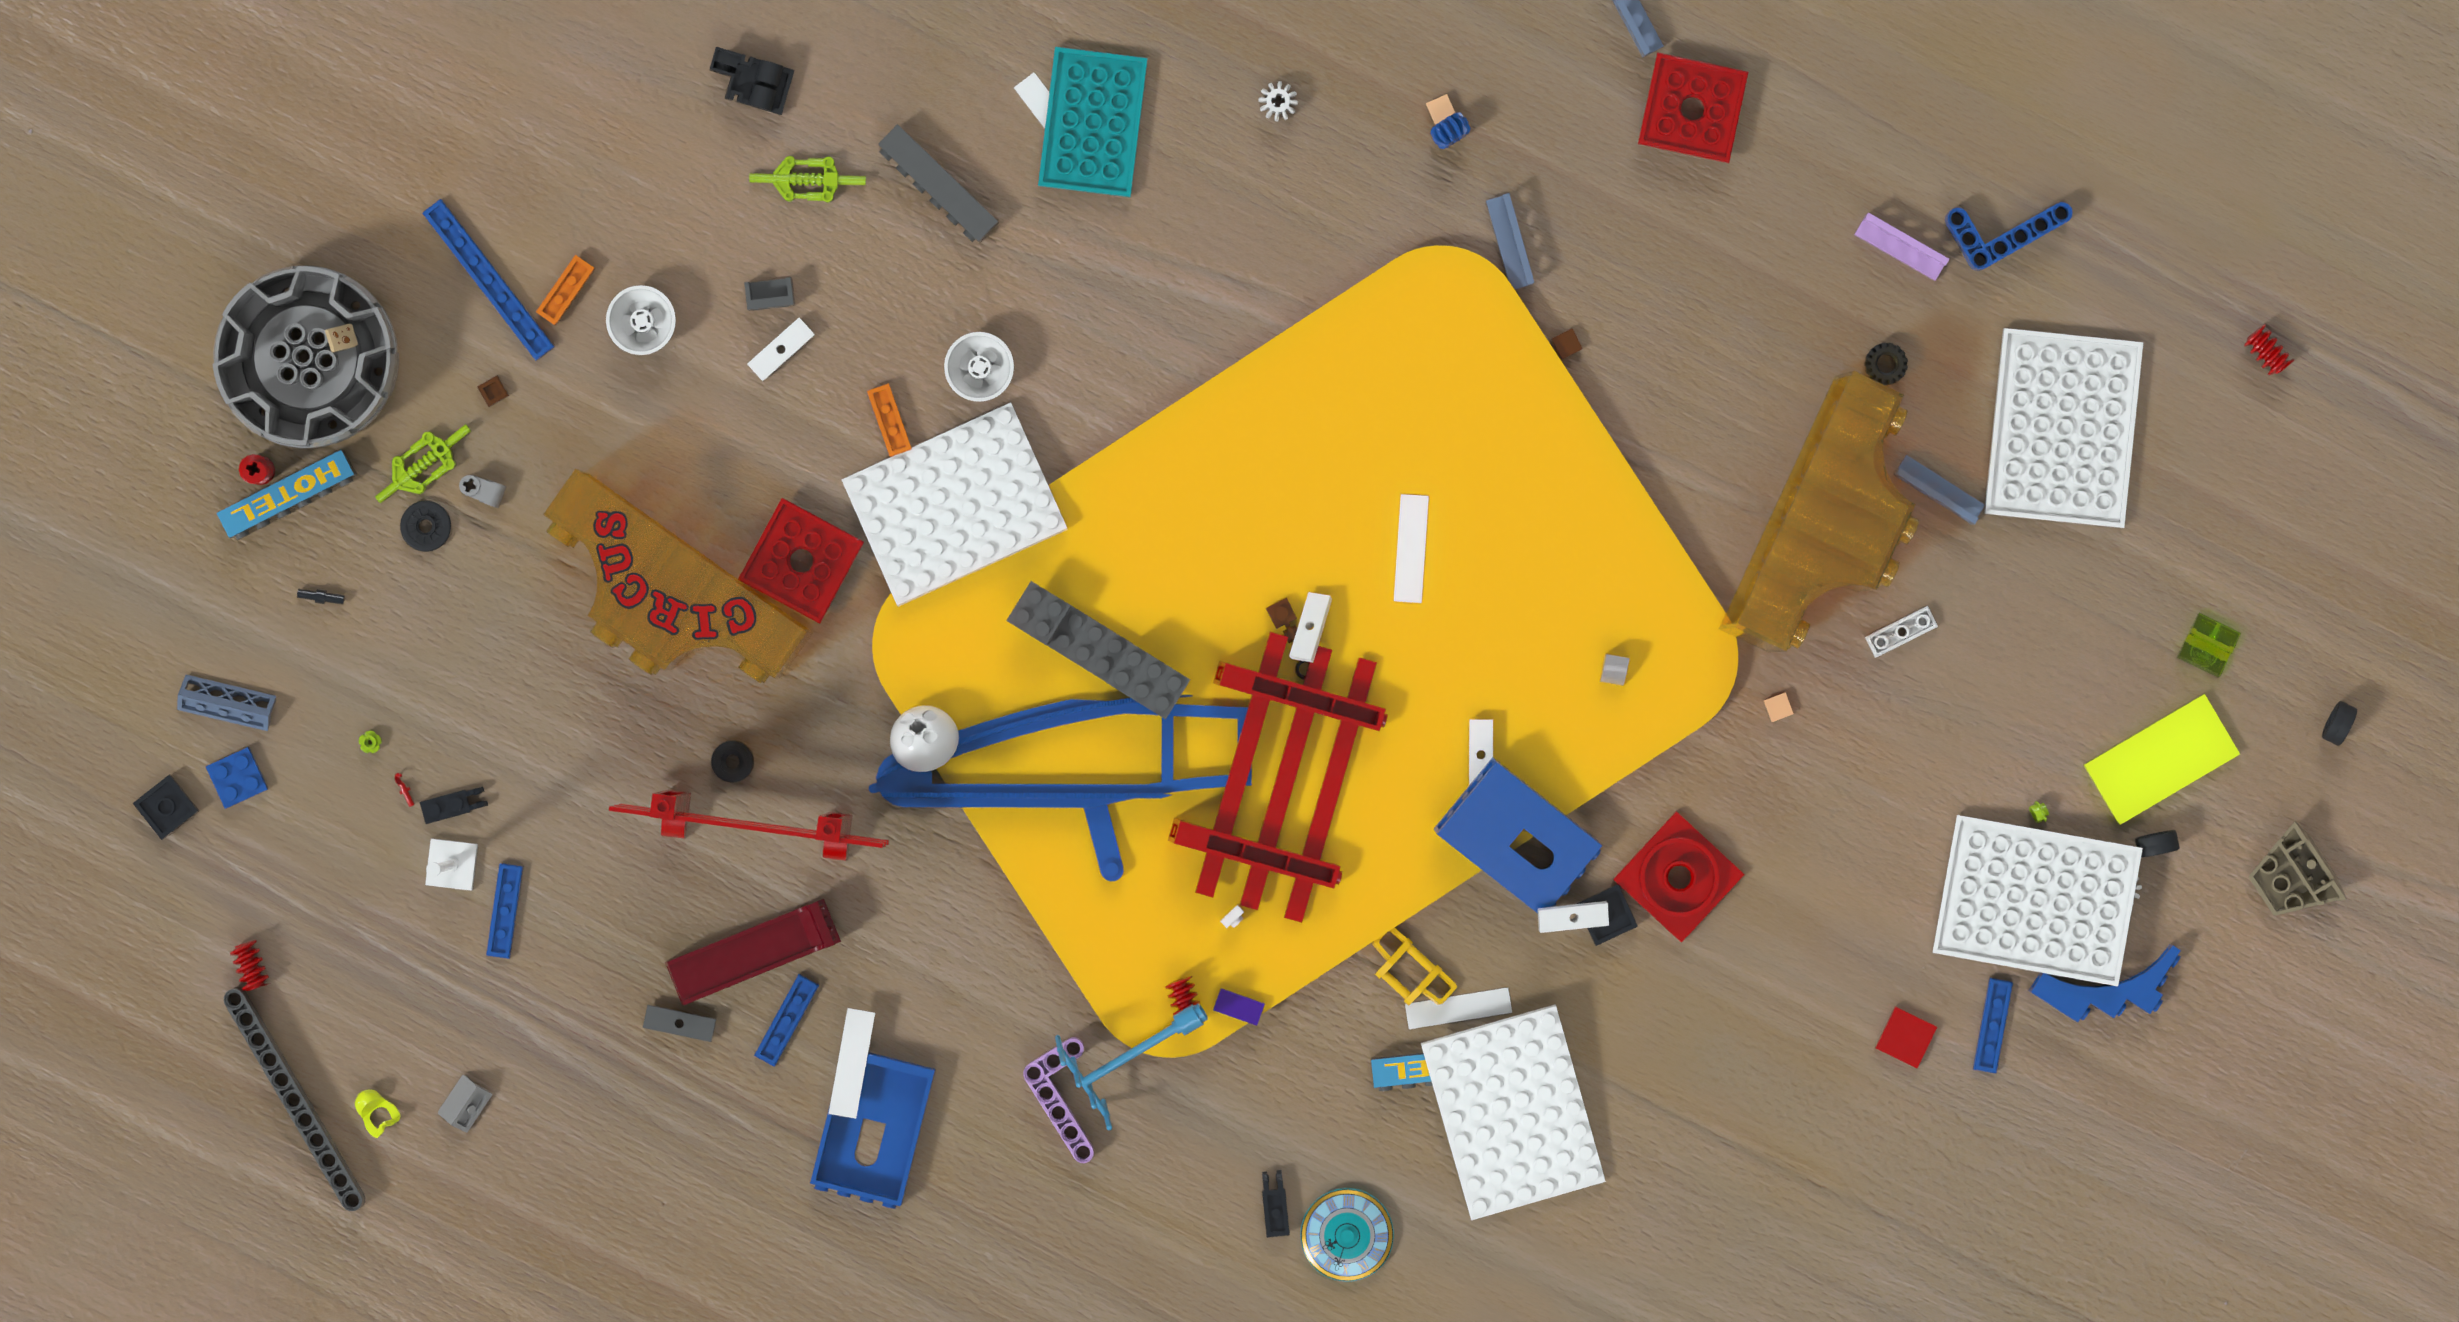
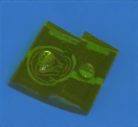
[2177,613,2241,678]

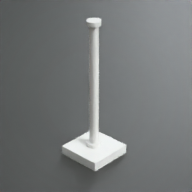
[425,839,478,891]

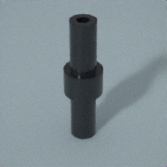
[297,589,345,605]

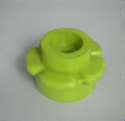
[359,731,382,753]
[2029,801,2049,823]

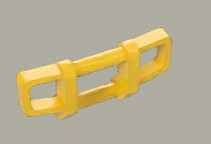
[1372,928,1457,1006]

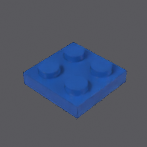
[206,747,268,809]

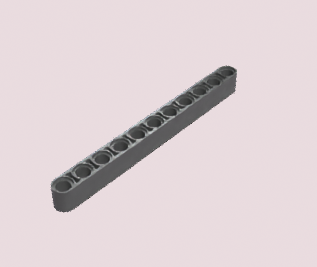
[223,988,365,1211]

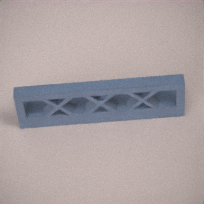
[1612,0,1664,58]
[1486,193,1535,289]
[1893,455,1985,525]
[177,675,276,731]

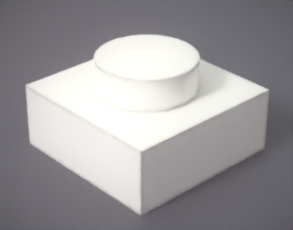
[1220,905,1244,928]

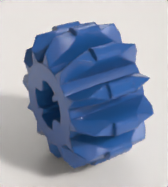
[1430,113,1471,149]

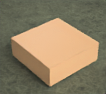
[1426,94,1455,125]
[1763,692,1794,722]

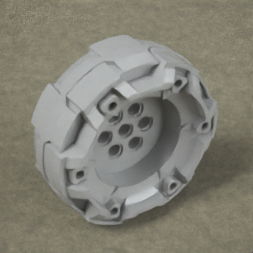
[213,266,399,448]

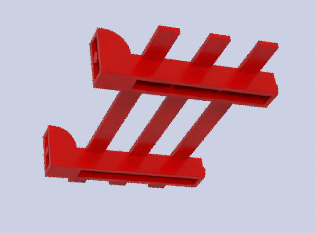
[1168,632,1388,923]
[609,790,890,861]

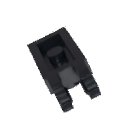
[420,787,488,824]
[1262,1170,1290,1238]

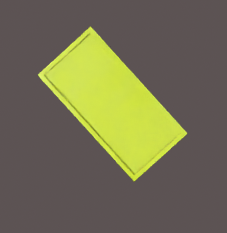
[2083,694,2240,825]

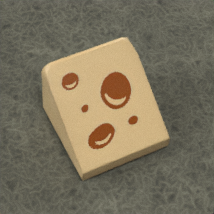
[325,324,358,352]

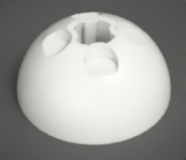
[606,285,676,355]
[944,332,1014,401]
[890,706,959,772]

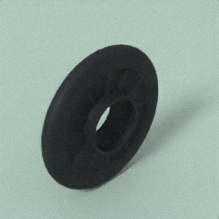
[400,501,451,552]

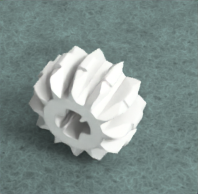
[1258,81,1298,122]

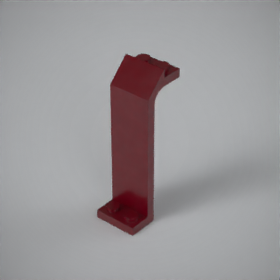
[665,899,841,1005]

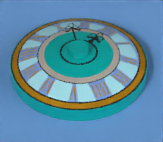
[1301,1188,1394,1282]

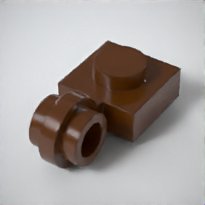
[1266,598,1297,643]

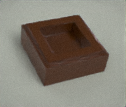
[1551,328,1583,360]
[477,375,509,407]

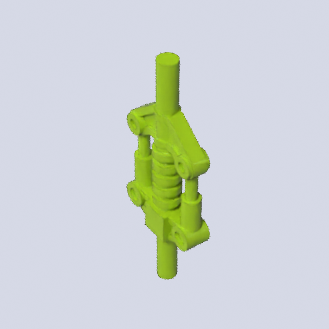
[749,156,866,203]
[375,424,471,503]

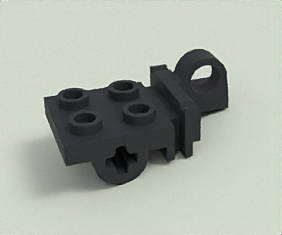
[709,47,795,115]

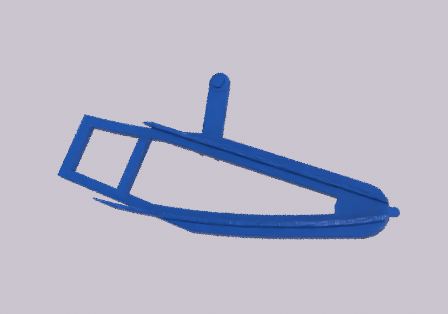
[869,695,1252,881]

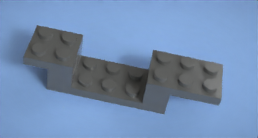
[1006,581,1190,719]

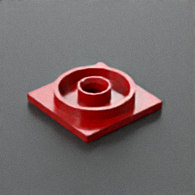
[1638,52,1749,164]
[738,498,864,624]
[1613,811,1745,943]

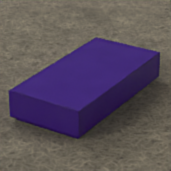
[1213,988,1265,1026]

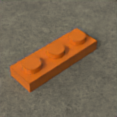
[536,255,596,326]
[867,383,912,457]

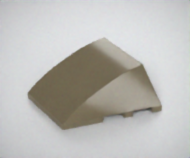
[2249,821,2347,916]

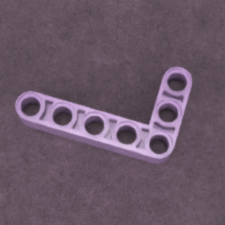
[1023,1037,1094,1163]

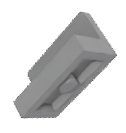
[438,1075,493,1133]

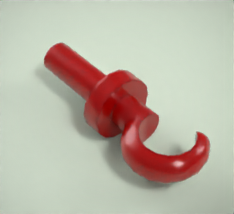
[394,773,415,807]

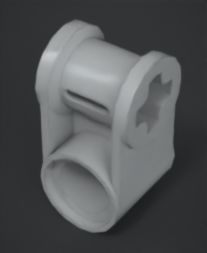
[459,475,506,508]

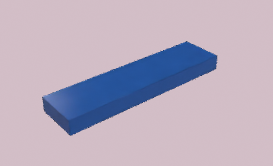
[486,863,524,959]
[754,974,819,1067]
[1973,977,2013,1073]

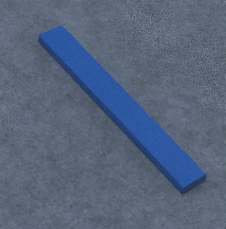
[422,199,555,361]

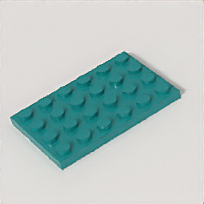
[1038,47,1148,198]

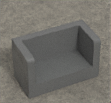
[744,277,795,311]

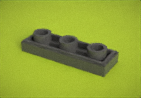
[643,1005,716,1042]

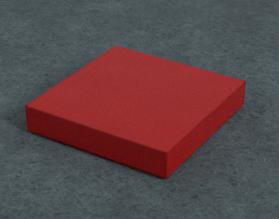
[1875,1006,1937,1068]

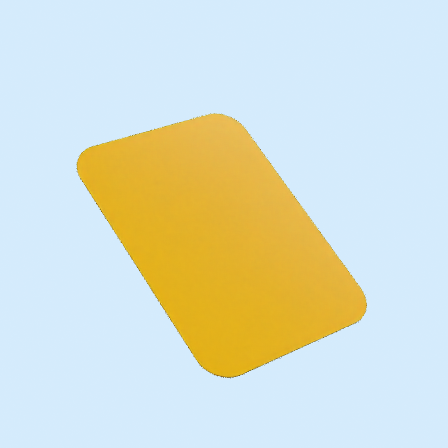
[872,245,1738,1058]

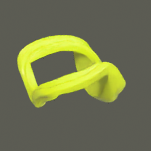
[355,1089,401,1138]

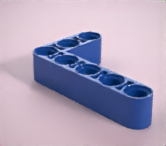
[1945,202,2073,271]

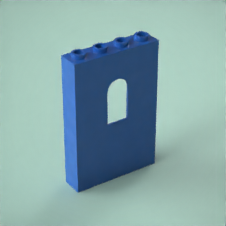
[1434,757,1602,913]
[810,1052,936,1209]

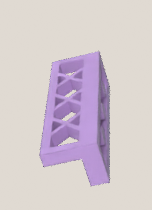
[1854,213,1949,281]

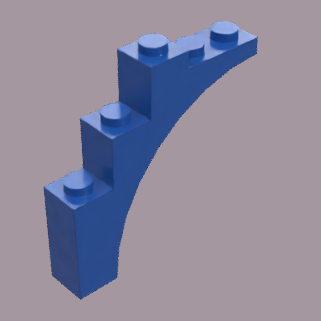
[2028,944,2181,1022]

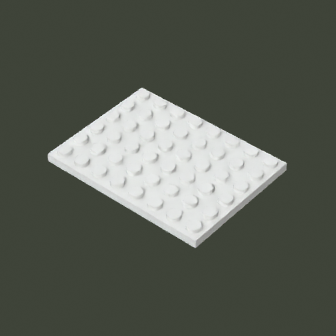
[1984,328,2143,528]
[842,403,1068,607]
[1933,815,2143,986]
[1421,1005,1606,1220]

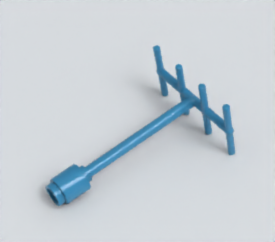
[1055,1003,1208,1130]

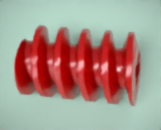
[2244,324,2294,376]
[239,454,275,485]
[230,940,271,991]
[1165,976,1205,1022]

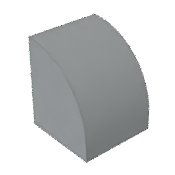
[1600,654,1630,686]

